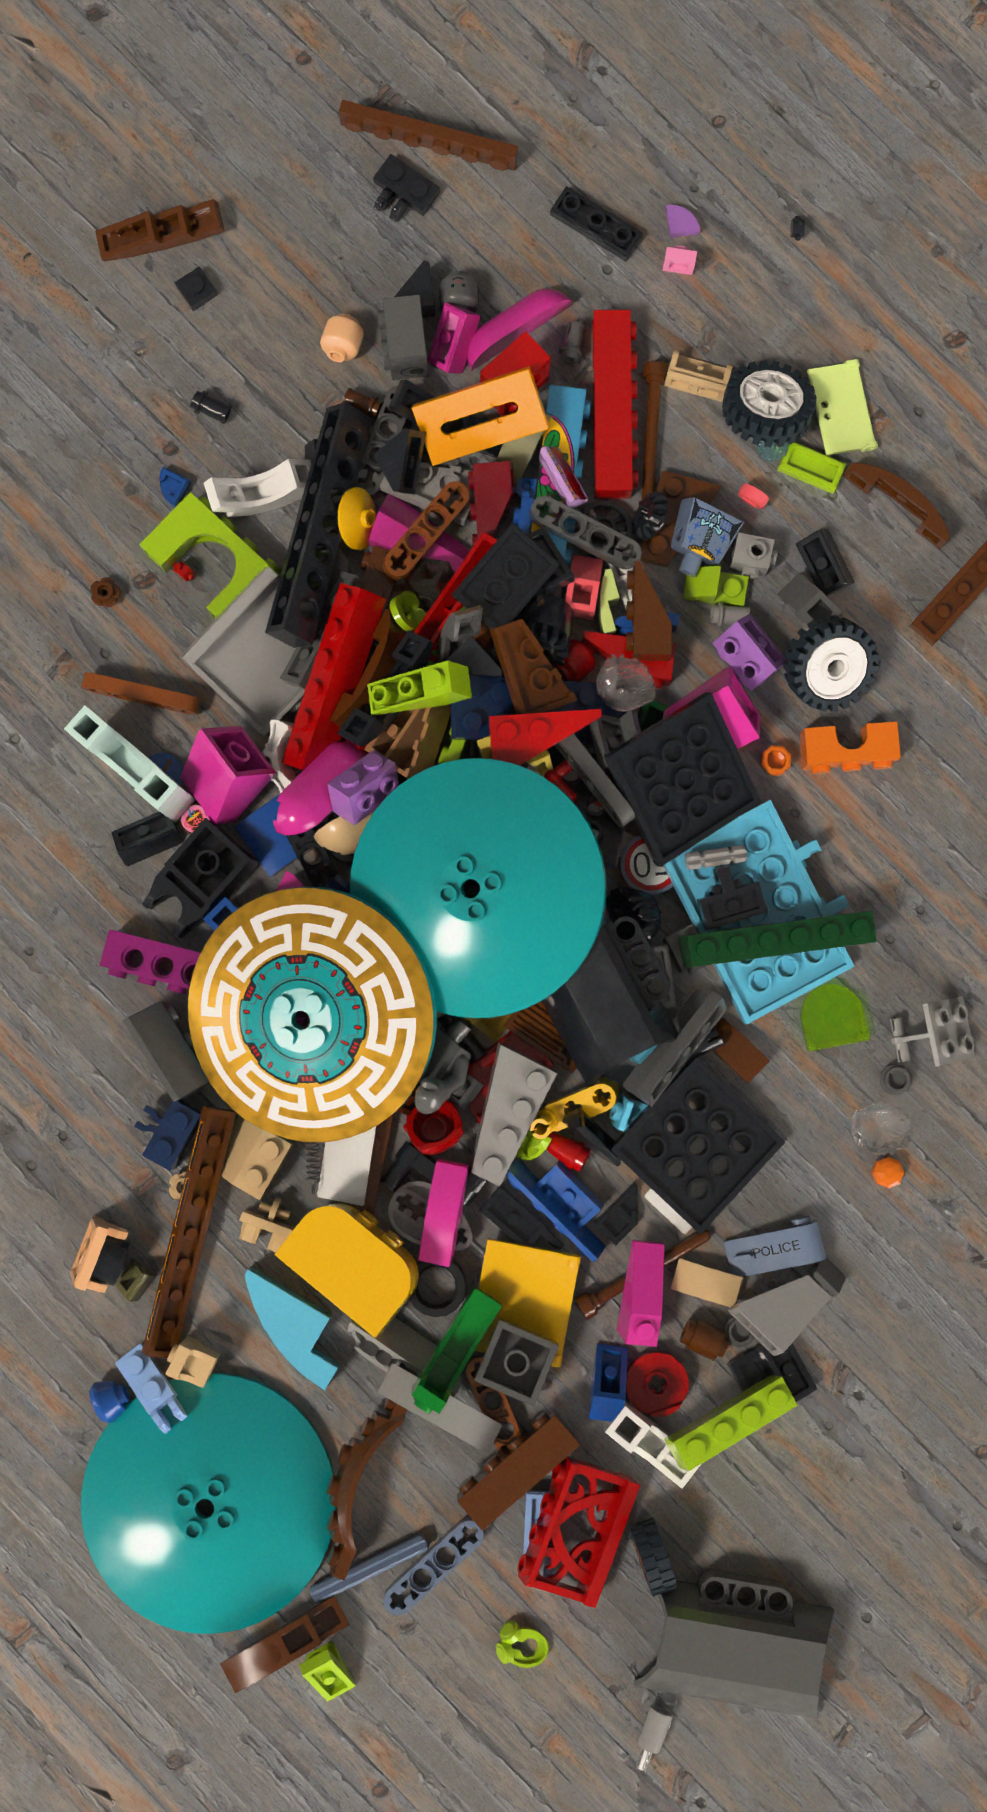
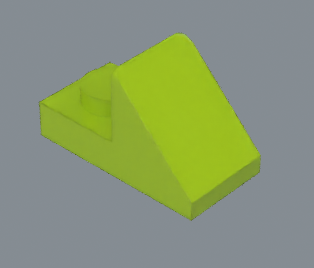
[682,566,749,607]
[299,1642,356,1702]

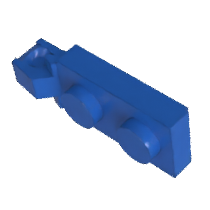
[513,477,537,535]

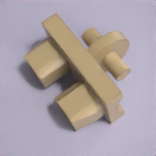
[239,1197,296,1252]

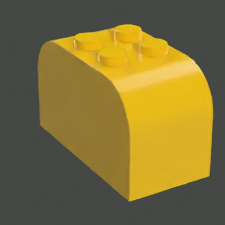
[274,1203,419,1338]

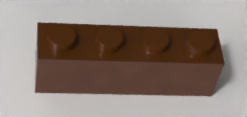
[457,1409,580,1531]

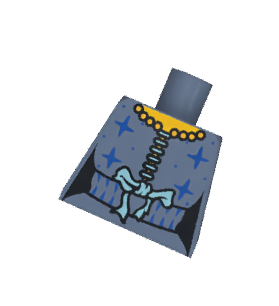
[671,497,744,577]

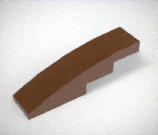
[95,199,225,262]

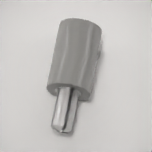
[636,1705,673,1771]

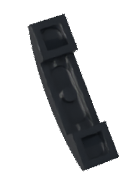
[337,630,433,748]

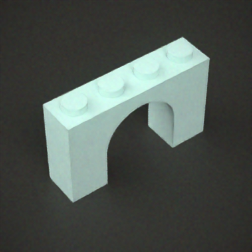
[64,705,196,823]

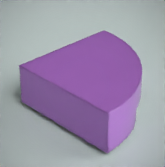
[665,205,700,238]

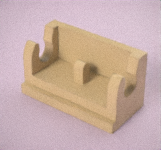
[664,350,733,402]

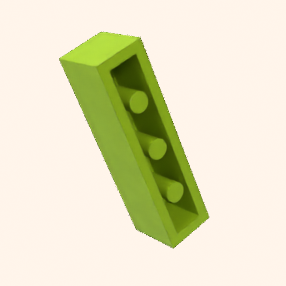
[664,1375,798,1471]

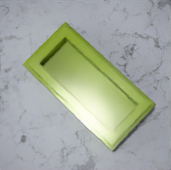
[777,442,846,494]

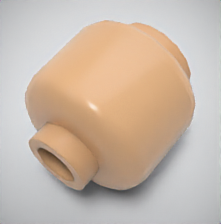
[320,314,364,362]

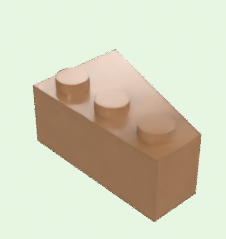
[364,704,451,779]

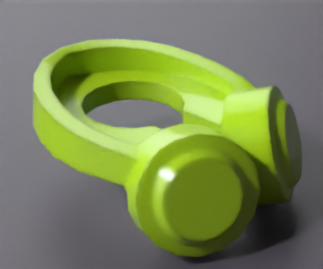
[389,591,426,631]
[496,1620,549,1668]

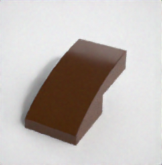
[709,1017,770,1083]

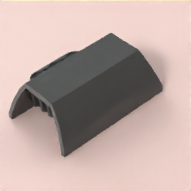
[634,1569,835,1719]

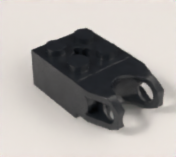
[142,818,259,938]

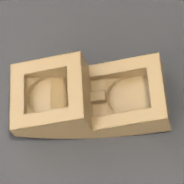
[670,1258,744,1307]

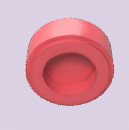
[738,483,769,510]

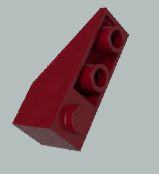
[468,461,515,546]

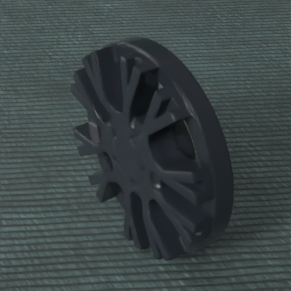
[574,500,632,558]

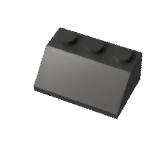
[123,1001,210,1102]

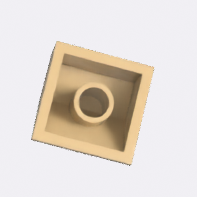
[221,1115,295,1200]

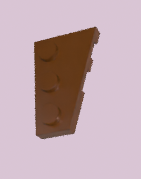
[640,470,721,568]
[489,619,578,714]

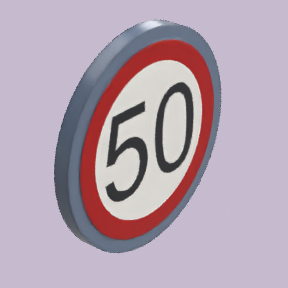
[621,835,673,895]

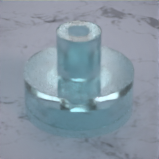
[757,441,788,462]

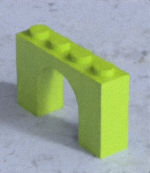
[139,492,281,619]

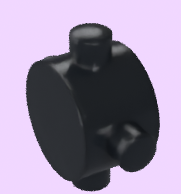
[790,216,805,241]

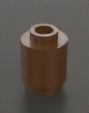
[679,1318,729,1361]

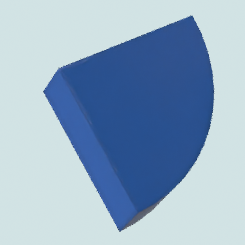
[159,467,191,508]

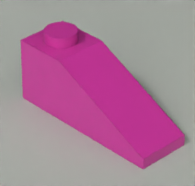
[616,1239,664,1347]

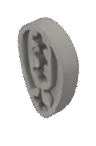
[388,1180,473,1251]

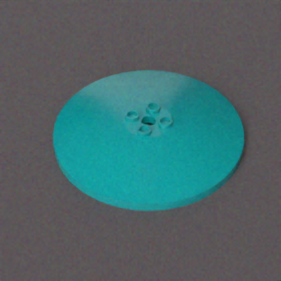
[350,758,606,1018]
[81,1372,336,1634]

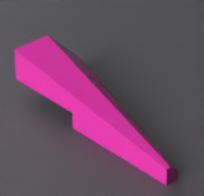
[369,494,470,576]

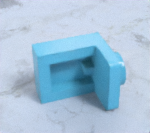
[609,1095,648,1131]

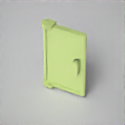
[807,359,878,455]

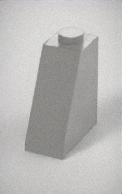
[728,1275,831,1356]

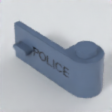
[724,1216,826,1277]

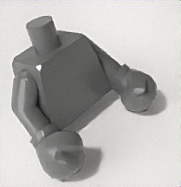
[414,1017,471,1114]

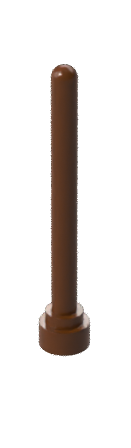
[641,361,668,501]
[574,1229,711,1321]

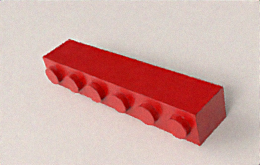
[592,310,638,499]
[281,583,387,770]

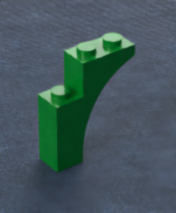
[411,1286,502,1414]

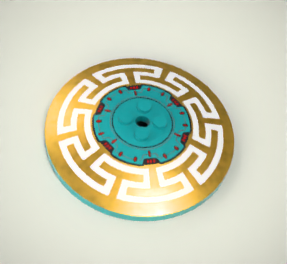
[188,887,437,1143]

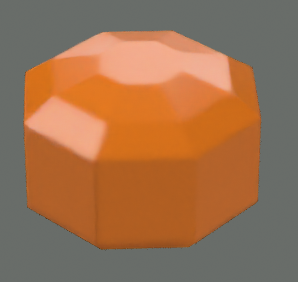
[760,745,791,776]
[871,1156,904,1188]

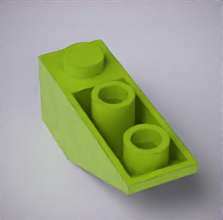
[367,660,472,715]

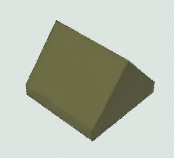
[115,1259,156,1302]

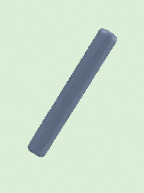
[309,1533,429,1603]

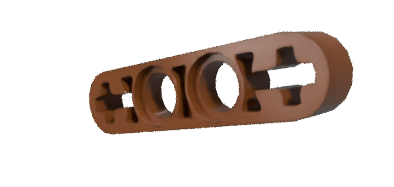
[383,481,470,580]
[81,672,202,715]
[466,1355,522,1456]

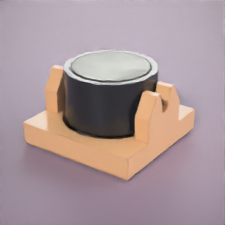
[70,1215,130,1293]

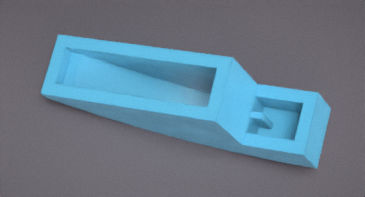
[245,1266,340,1391]

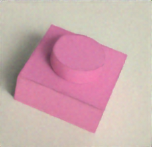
[662,246,697,275]

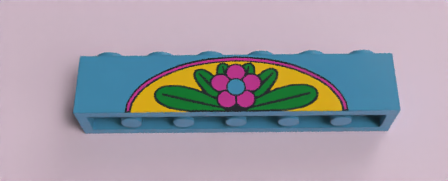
[531,385,591,568]

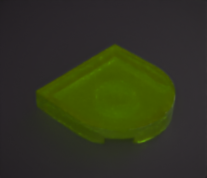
[800,984,870,1052]

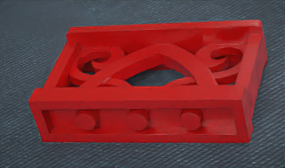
[517,1456,640,1608]

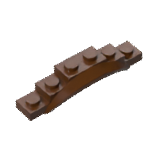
[326,1398,407,1580]

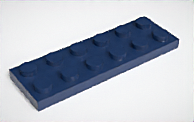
[451,675,627,746]

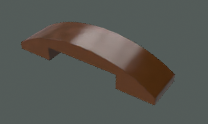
[843,462,950,550]
[330,609,407,728]

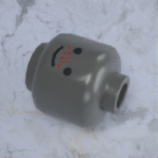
[439,271,479,313]

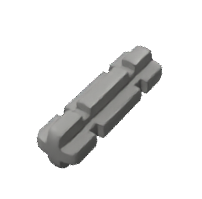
[685,845,747,870]

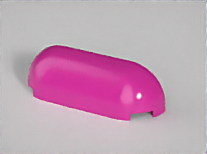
[467,288,572,371]
[273,741,367,835]

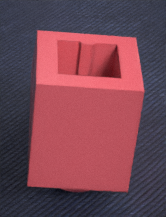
[565,555,603,620]

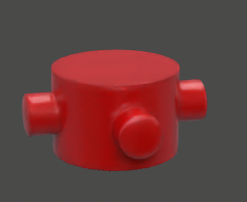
[172,561,195,582]

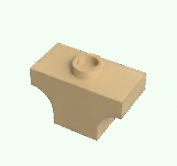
[165,1336,220,1388]

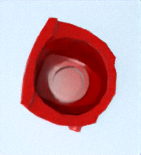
[403,1101,464,1156]

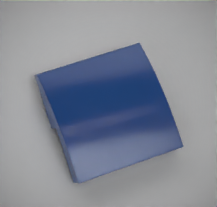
[235,794,316,877]

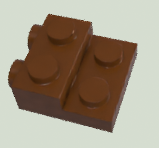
[361,545,433,617]

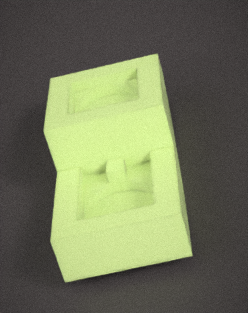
[598,568,620,635]

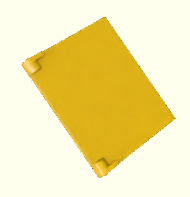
[475,1238,581,1367]

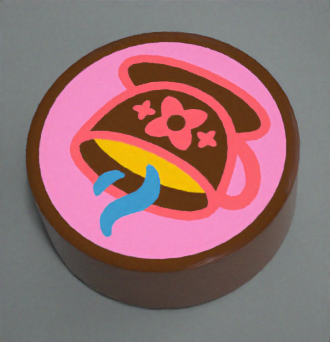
[180,804,208,834]

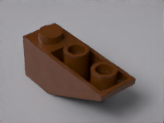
[626,561,672,661]

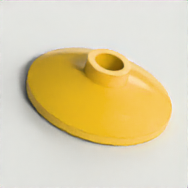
[338,487,377,550]

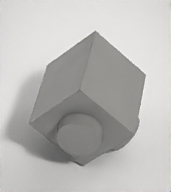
[729,532,778,579]

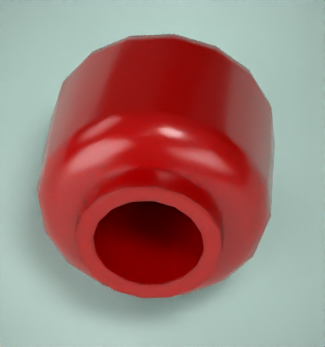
[555,639,595,682]

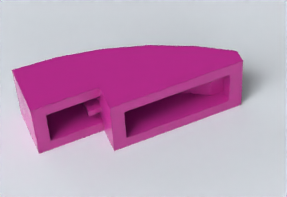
[418,1159,469,1267]

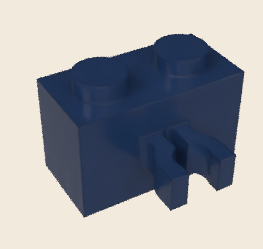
[134,1101,201,1171]

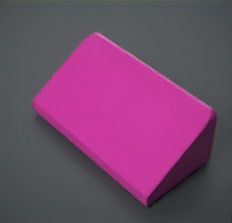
[427,302,480,374]

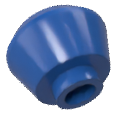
[89,1380,130,1423]

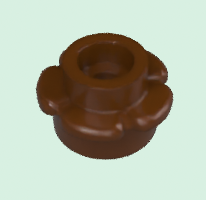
[90,578,121,608]

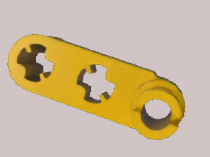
[530,1077,620,1139]

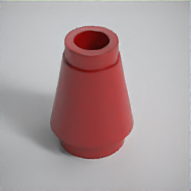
[546,1132,592,1172]

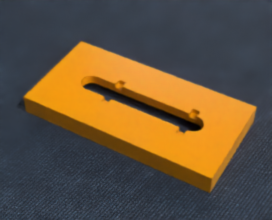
[412,366,550,466]

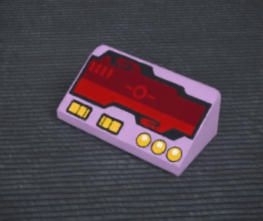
[539,446,588,509]

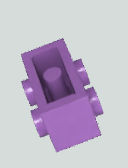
[712,614,788,691]
[327,750,399,825]

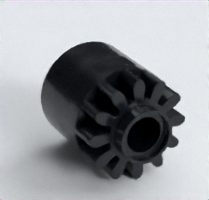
[520,595,574,668]

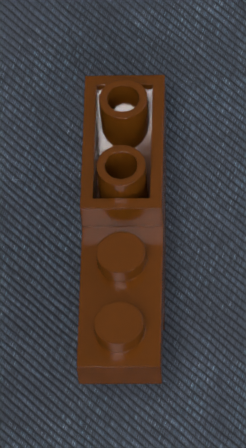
[220,1596,350,1693]

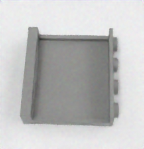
[179,566,305,736]

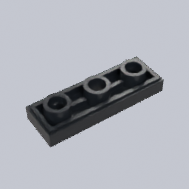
[550,186,643,262]

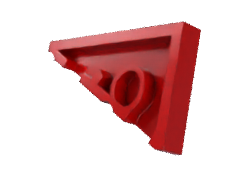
[488,709,602,765]

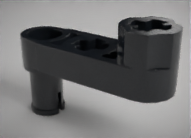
[380,1141,487,1207]

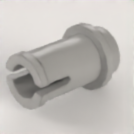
[710,602,750,627]

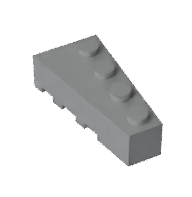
[470,1041,557,1187]

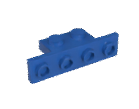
[506,1158,606,1262]

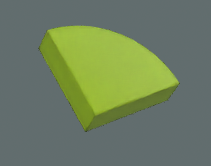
[515,1129,552,1161]

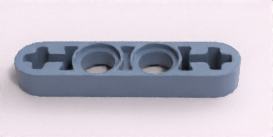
[384,1517,484,1616]

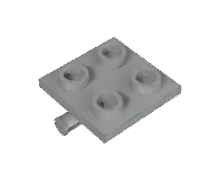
[889,996,975,1067]

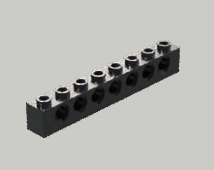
[265,402,373,648]

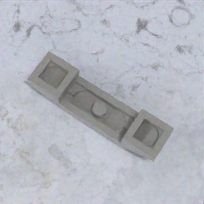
[376,1363,502,1454]

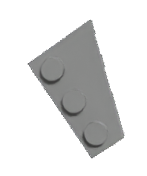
[380,462,475,526]

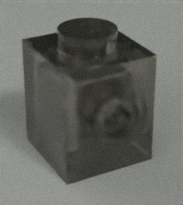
[409,558,455,608]

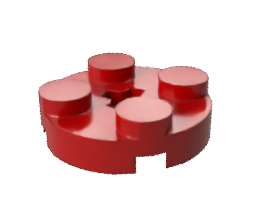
[626,1351,689,1417]

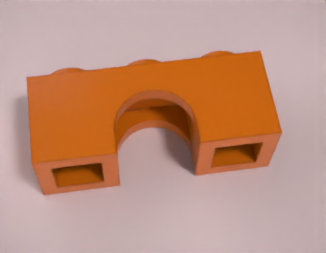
[800,722,901,774]

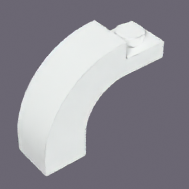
[204,459,311,517]
[605,1405,700,1489]

